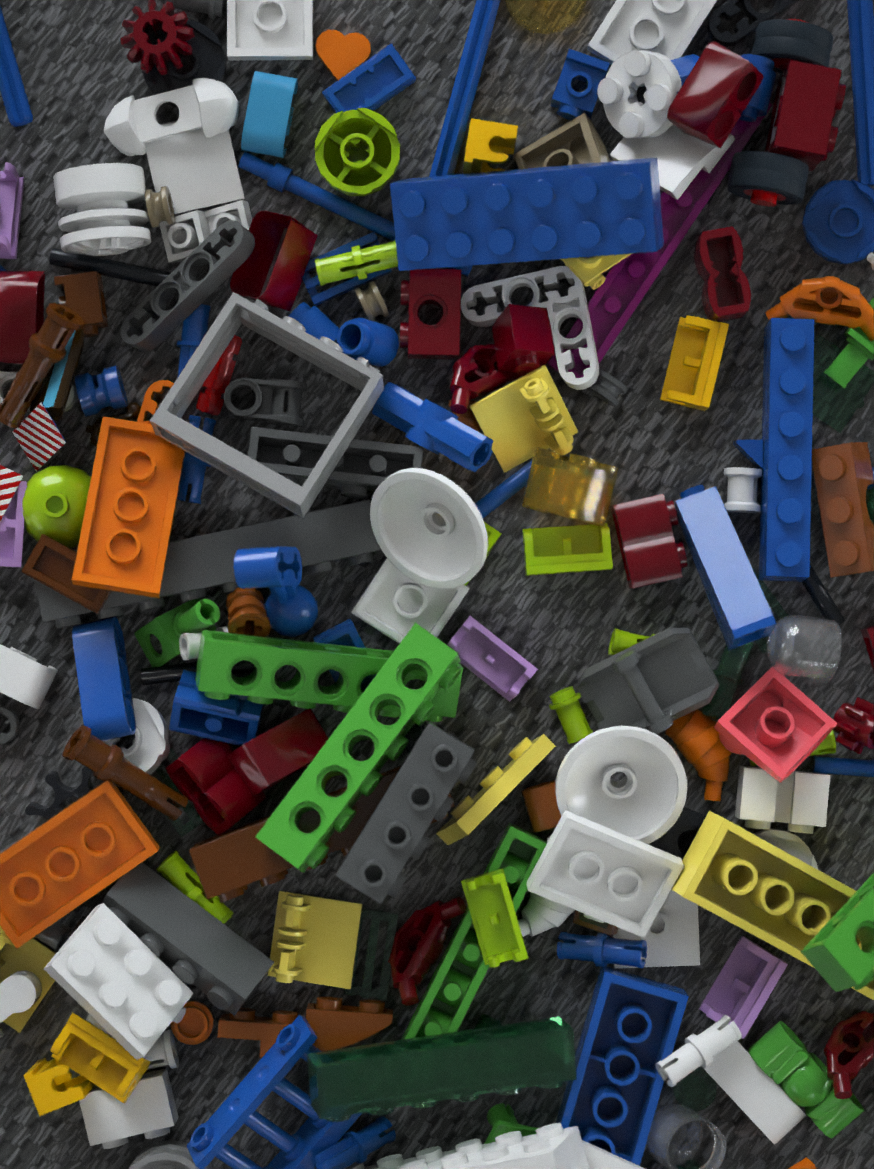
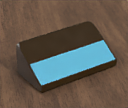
[30,329,85,422]

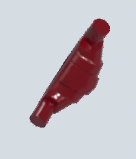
[450,344,521,414]
[388,897,466,1006]
[823,1011,874,1099]

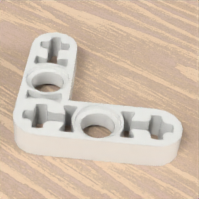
[461,266,599,390]

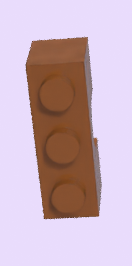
[812,442,874,577]

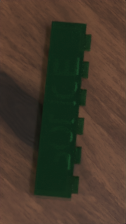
[307,1017,577,1122]

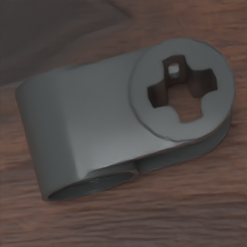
[224,378,307,427]

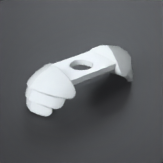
[104,78,239,156]

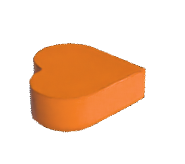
[315,30,371,81]

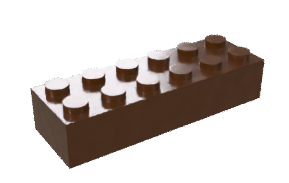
[189,766,454,902]

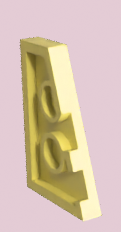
[436,734,555,845]

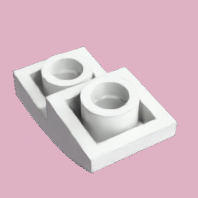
[159,200,252,263]

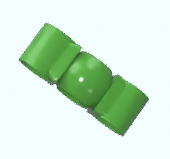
[748,1021,864,1139]

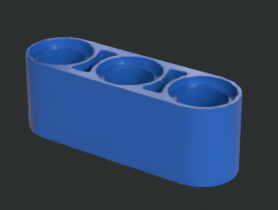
[72,617,136,741]

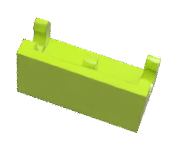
[522,523,613,576]
[461,868,529,968]

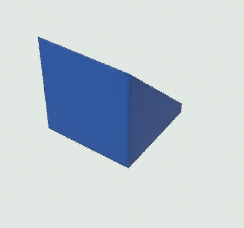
[733,439,763,470]

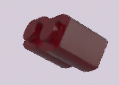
[694,226,751,322]
[610,493,688,589]
[166,738,266,835]

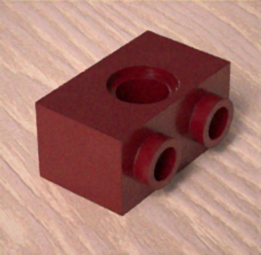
[400,269,461,360]

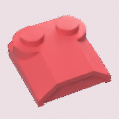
[714,666,838,783]

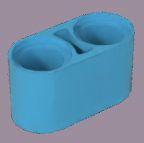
[241,71,298,158]

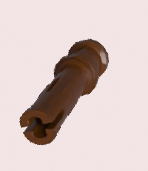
[0,303,84,428]
[63,726,188,821]

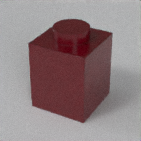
[492,304,555,376]

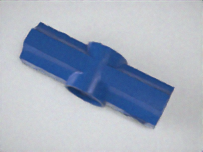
[372,382,493,473]

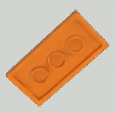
[72,416,185,598]
[0,779,160,949]

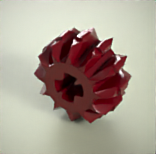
[120,0,195,75]

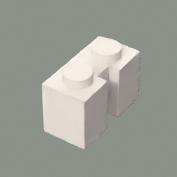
[735,765,830,834]
[79,1068,178,1149]

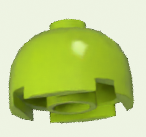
[315,108,400,196]
[22,465,91,549]

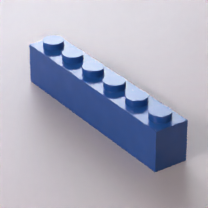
[759,318,814,582]

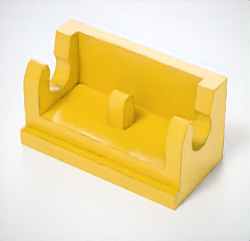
[463,118,518,174]
[660,315,729,411]
[50,1013,151,1104]
[23,1057,95,1116]

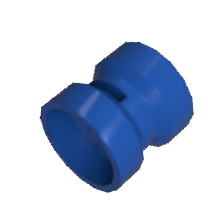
[75,365,128,417]

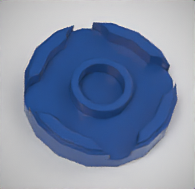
[802,179,874,265]

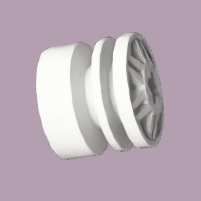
[53,163,151,256]

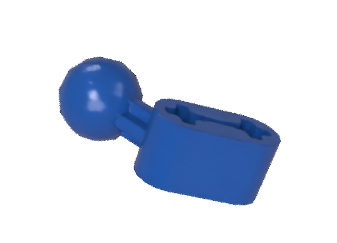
[234,546,318,638]

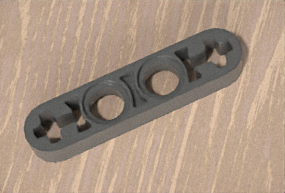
[121,220,255,353]

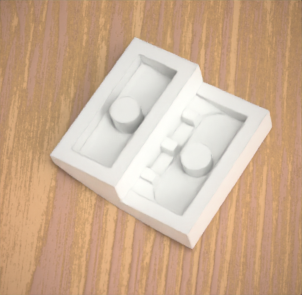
[145,121,245,214]
[610,124,735,200]

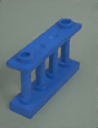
[186,1014,385,1169]

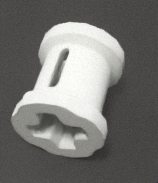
[724,467,762,513]
[144,1029,179,1070]

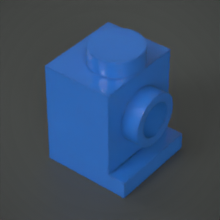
[551,49,610,121]

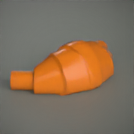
[765,276,874,341]
[665,709,732,801]

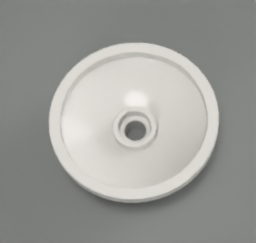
[370,468,488,589]
[555,726,687,844]

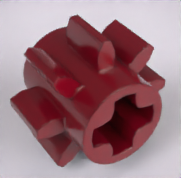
[833,697,874,754]

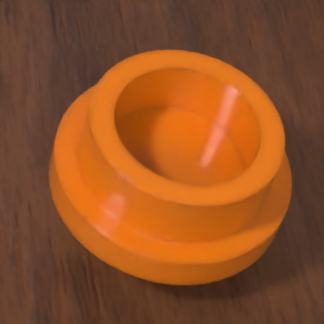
[171,1001,214,1045]

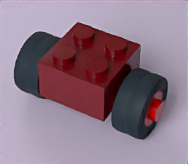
[727,19,846,207]

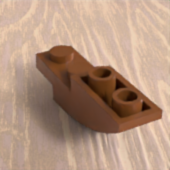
[218,996,393,1058]

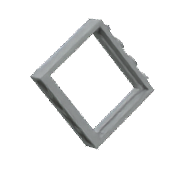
[150,292,384,518]

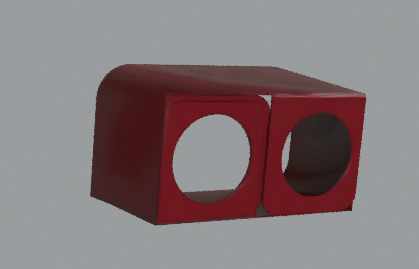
[667,41,764,149]
[230,210,318,311]
[0,271,45,364]
[226,709,328,796]

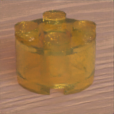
[522,447,618,526]

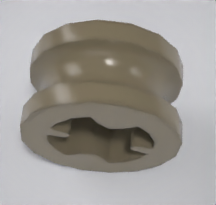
[145,186,175,228]
[354,281,389,321]

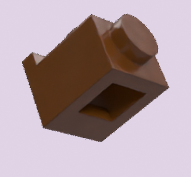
[54,271,108,338]

